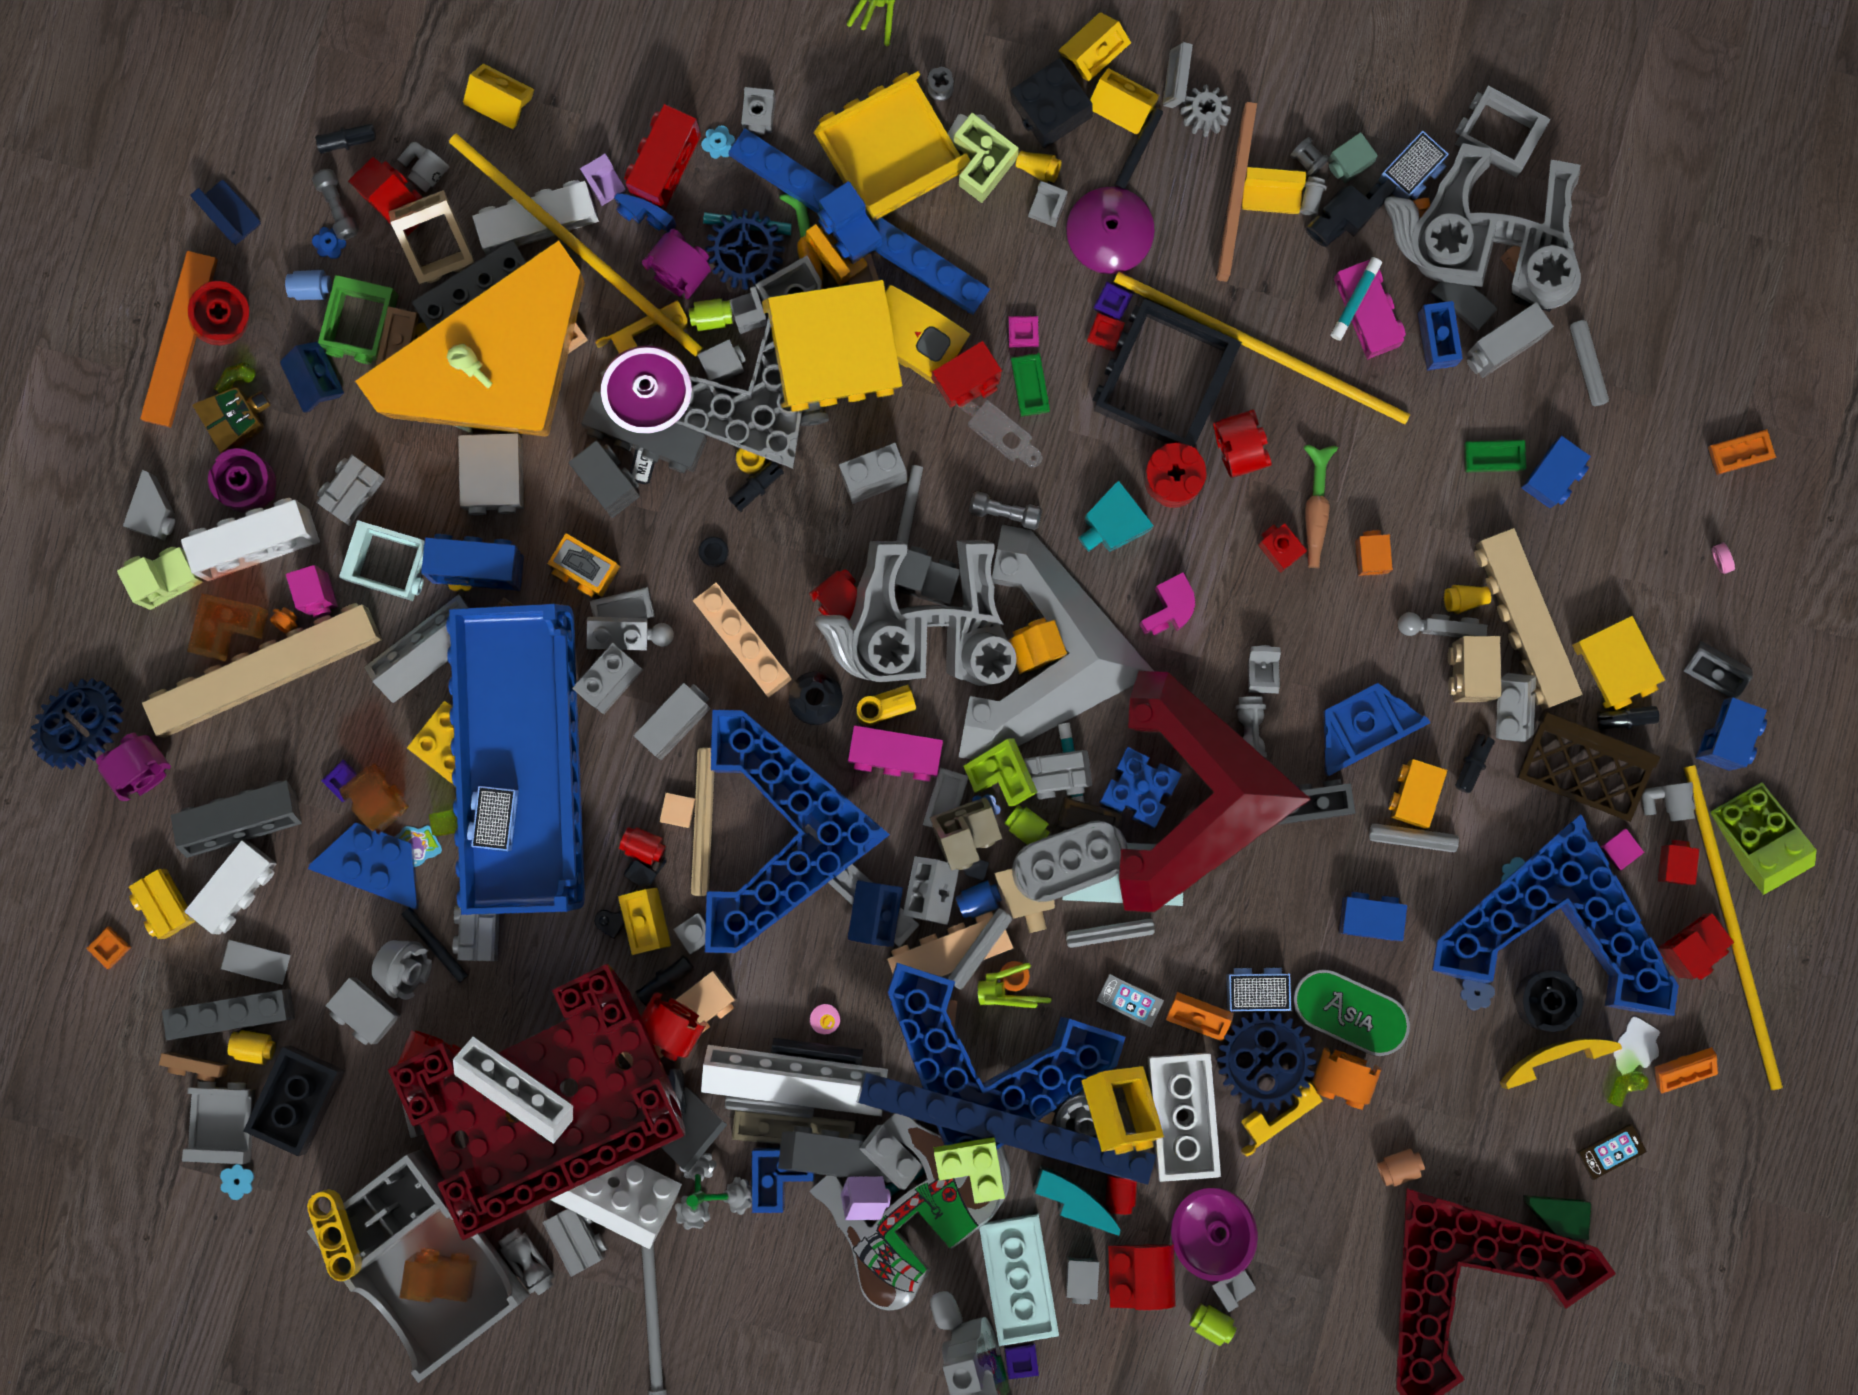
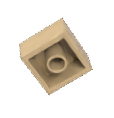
[1448,636,1501,702]

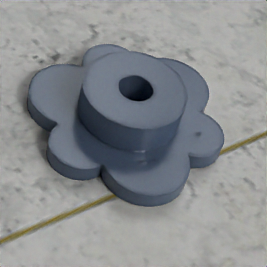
[1460,979,1495,1011]

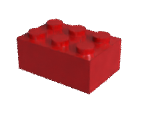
[624,104,701,211]

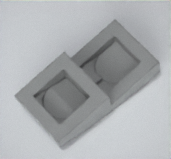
[220,939,291,985]

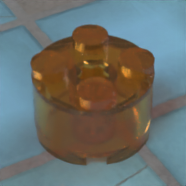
[339,763,409,835]

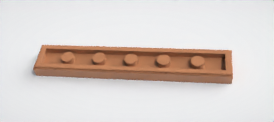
[1216,102,1257,282]

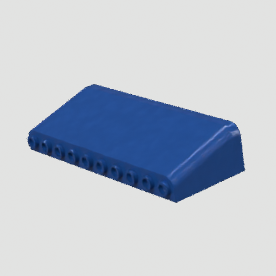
[446,604,585,915]

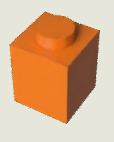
[1355,530,1393,576]

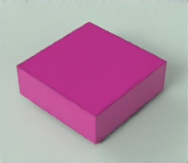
[1008,316,1039,348]
[1600,828,1645,871]

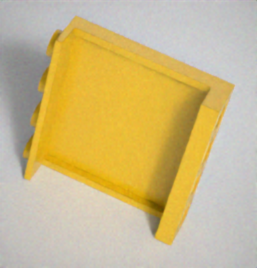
[814,71,971,222]
[762,280,902,412]

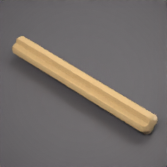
[691,747,714,896]

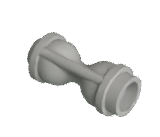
[1236,697,1267,758]
[498,1228,555,1295]

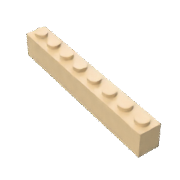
[142,603,382,738]

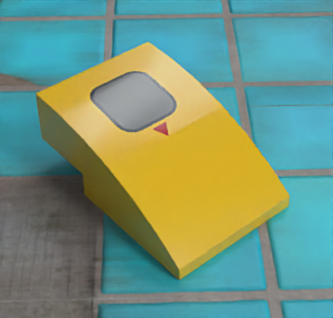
[885,285,970,384]

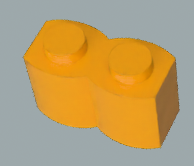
[1008,618,1067,675]

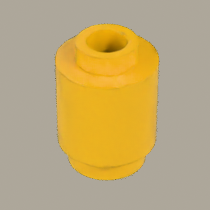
[227,1030,276,1065]

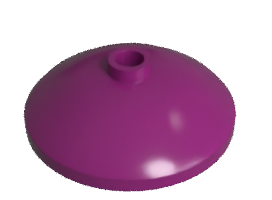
[1066,187,1155,274]
[600,346,692,433]
[1171,1188,1258,1281]

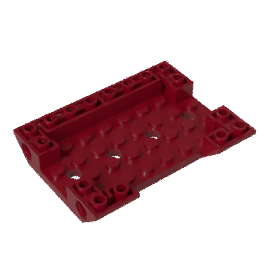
[388,963,686,1241]

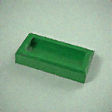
[1011,353,1050,417]
[1464,440,1526,472]

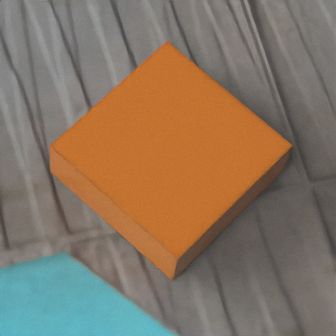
[86,927,131,969]

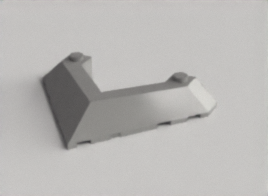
[600,255,822,469]
[959,525,1154,760]

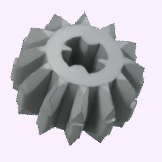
[1180,84,1231,137]

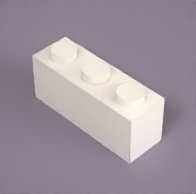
[184,840,277,934]

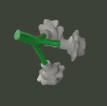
[675,1153,752,1230]

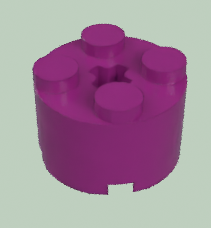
[642,229,711,299]
[208,448,276,513]
[96,732,171,801]

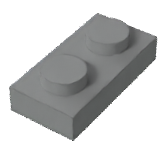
[859,1125,923,1189]

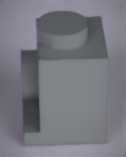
[741,87,776,136]

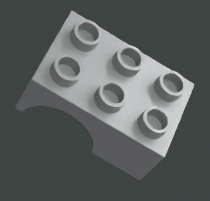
[307,1149,530,1383]

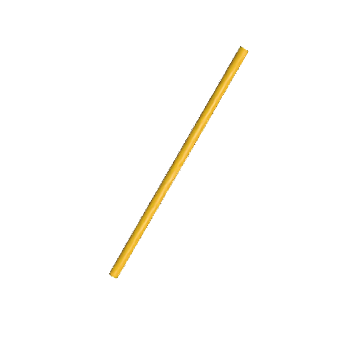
[449,133,703,357]
[1114,272,1410,425]
[1684,765,1783,1090]

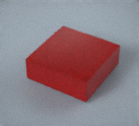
[1087,313,1125,352]

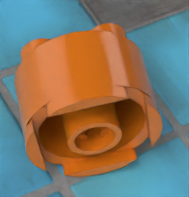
[1312,1047,1382,1110]

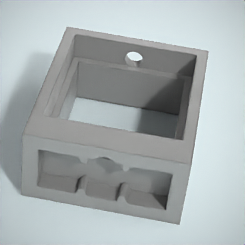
[1455,85,1551,178]

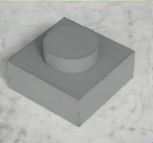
[673,913,706,954]

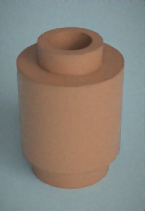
[1377,1148,1425,1187]

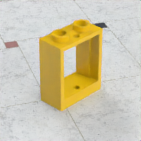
[1081,1066,1164,1155]

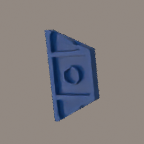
[1323,683,1430,777]
[308,822,419,909]

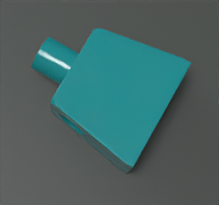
[1078,481,1154,552]

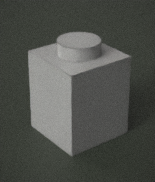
[698,339,746,384]
[1065,1257,1099,1304]

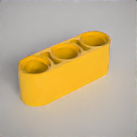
[307,1189,362,1281]

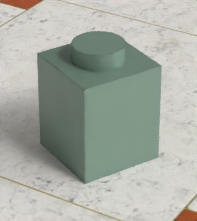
[1328,132,1378,184]

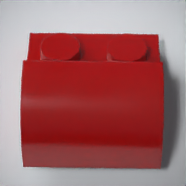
[1108,1244,1176,1310]

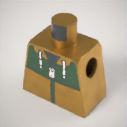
[192,387,271,453]

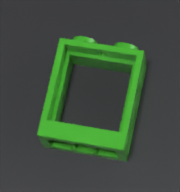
[318,275,399,365]

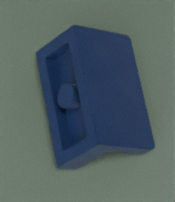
[190,180,261,246]
[280,341,344,413]
[848,880,903,947]

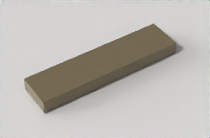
[732,1110,856,1144]

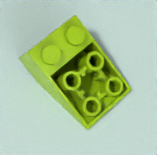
[1711,782,1817,895]

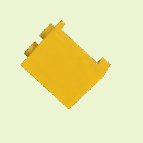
[1572,616,1665,710]

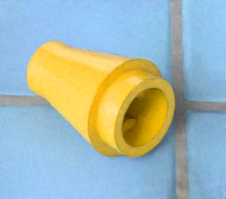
[1016,150,1062,183]
[1444,585,1491,614]

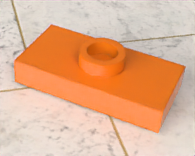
[1708,429,1776,475]
[1655,1047,1718,1094]

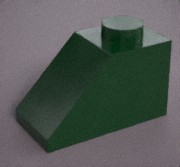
[1523,1195,1591,1242]

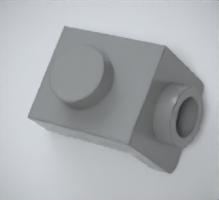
[1248,645,1281,694]

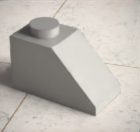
[123,470,175,541]

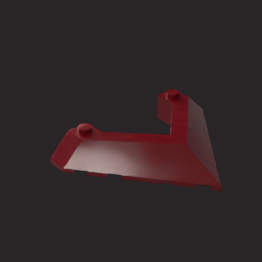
[1119,671,1311,912]
[1396,1188,1616,1395]

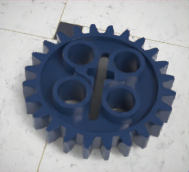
[30,678,124,770]
[1217,1011,1317,1111]

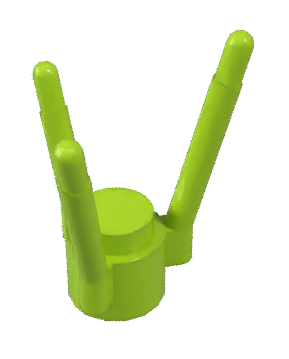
[847,0,895,46]
[978,963,1052,1008]

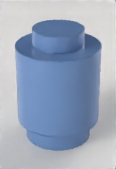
[285,270,332,300]

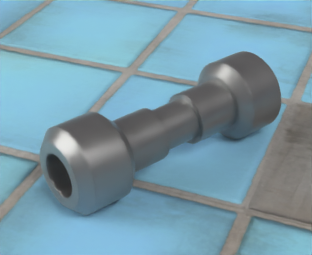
[312,169,359,240]
[969,491,1042,530]

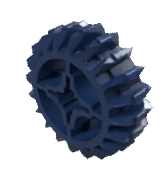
[705,209,786,290]

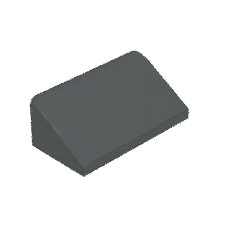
[1684,641,1753,699]

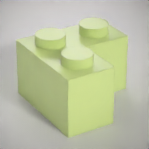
[954,113,1019,203]
[117,547,203,610]

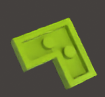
[963,738,1038,806]
[933,1137,1005,1204]

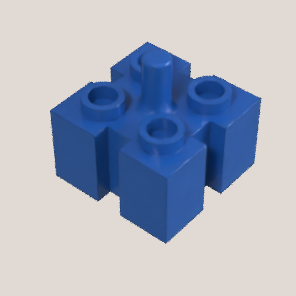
[1099,747,1182,829]

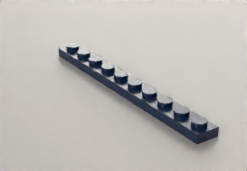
[856,1072,1156,1185]

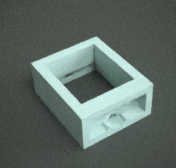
[339,520,425,601]

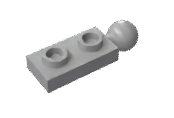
[1398,612,1488,638]
[587,617,674,650]

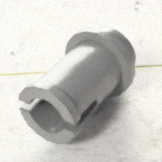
[1300,177,1327,216]

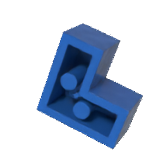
[818,181,882,264]
[1696,697,1767,771]
[752,1148,815,1213]

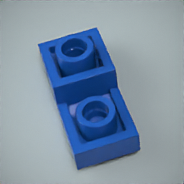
[614,193,676,233]

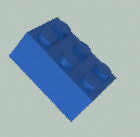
[421,534,524,591]

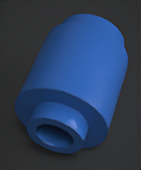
[955,880,1002,919]

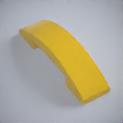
[1500,1039,1622,1089]

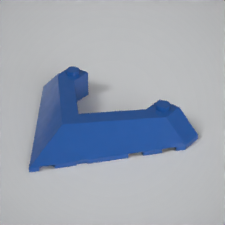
[705,710,890,953]
[1432,814,1679,1016]
[887,963,1126,1150]

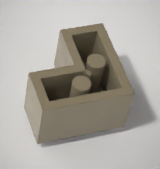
[929,797,1002,871]

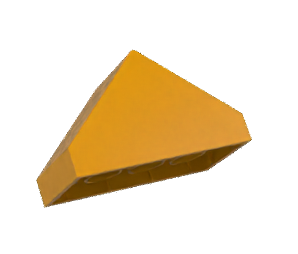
[355,240,585,437]

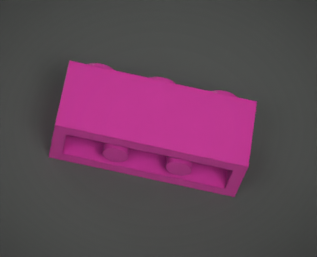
[1334,259,1406,359]
[848,726,943,782]

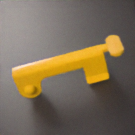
[595,300,688,354]
[1241,1083,1323,1156]

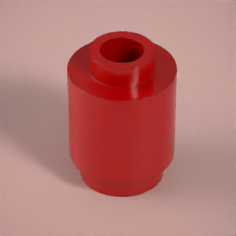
[619,827,666,866]
[1105,1174,1137,1215]

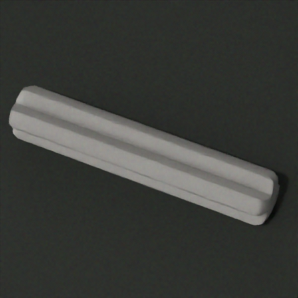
[1570,320,1609,406]
[1369,824,1459,852]
[948,909,1012,989]
[1066,919,1155,948]
[725,1096,814,1118]

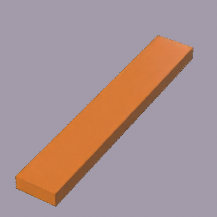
[140,251,218,428]

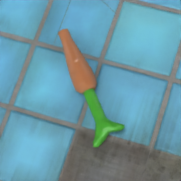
[1303,445,1338,568]

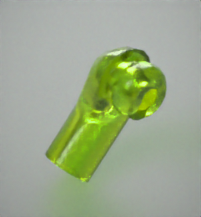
[213,362,256,393]
[1607,1071,1649,1108]

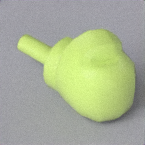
[447,344,493,388]

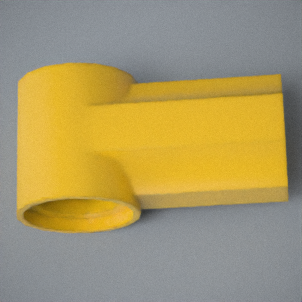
[856,685,916,726]

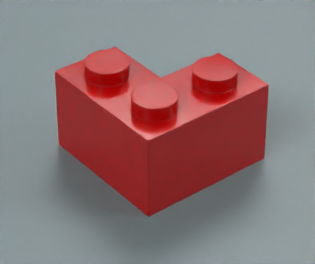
[348,157,423,236]
[931,341,1002,408]
[1658,913,1734,980]

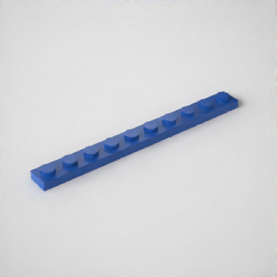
[728,128,990,315]

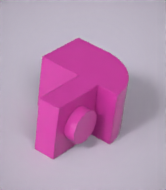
[1139,573,1195,635]

